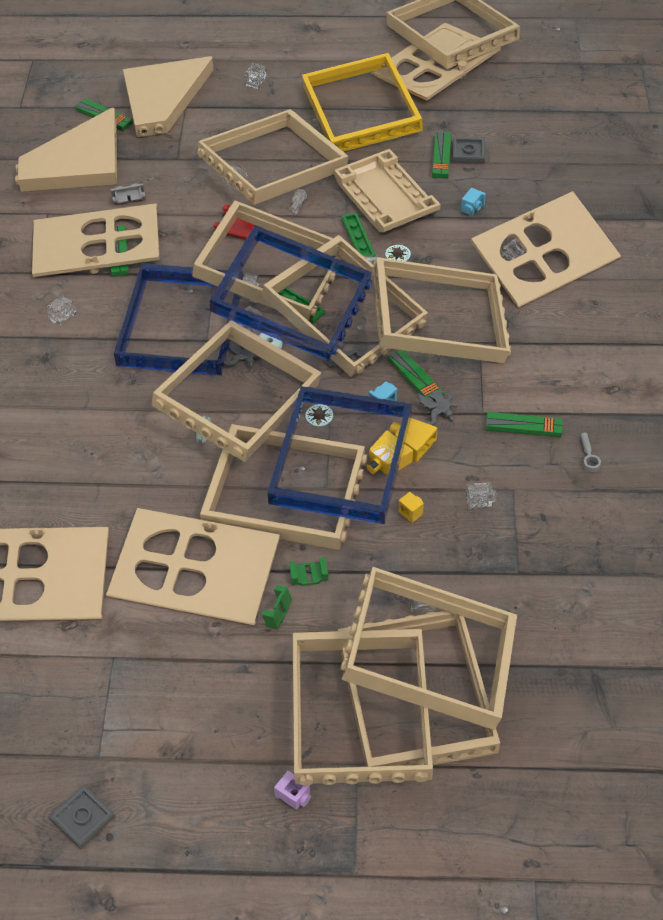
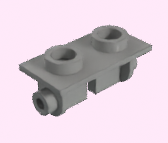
[111,183,146,204]

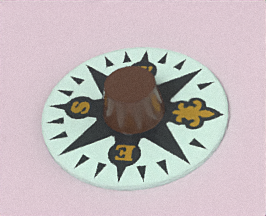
[385,245,411,261]
[305,404,333,426]

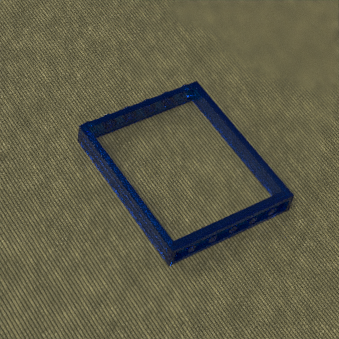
[209,225,373,361]
[114,263,244,375]
[267,386,412,524]

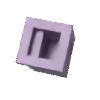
[274,771,311,810]

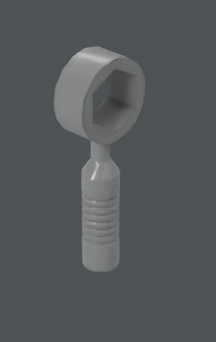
[580,433,601,473]

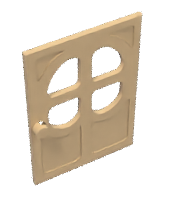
[370,23,501,101]
[470,191,621,308]
[32,203,160,277]
[106,508,280,626]
[0,527,109,621]

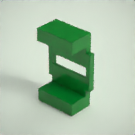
[289,557,328,586]
[262,585,292,629]

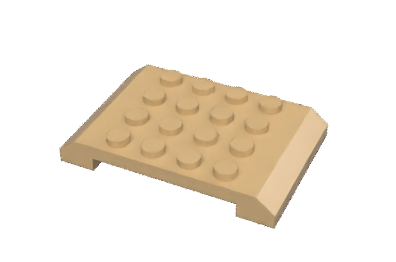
[334,149,441,232]

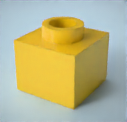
[398,492,424,523]

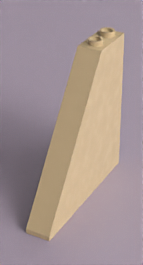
[123,56,213,138]
[15,108,117,192]

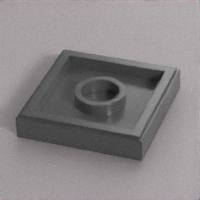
[453,138,485,163]
[50,785,115,849]

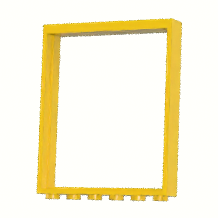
[302,53,423,152]

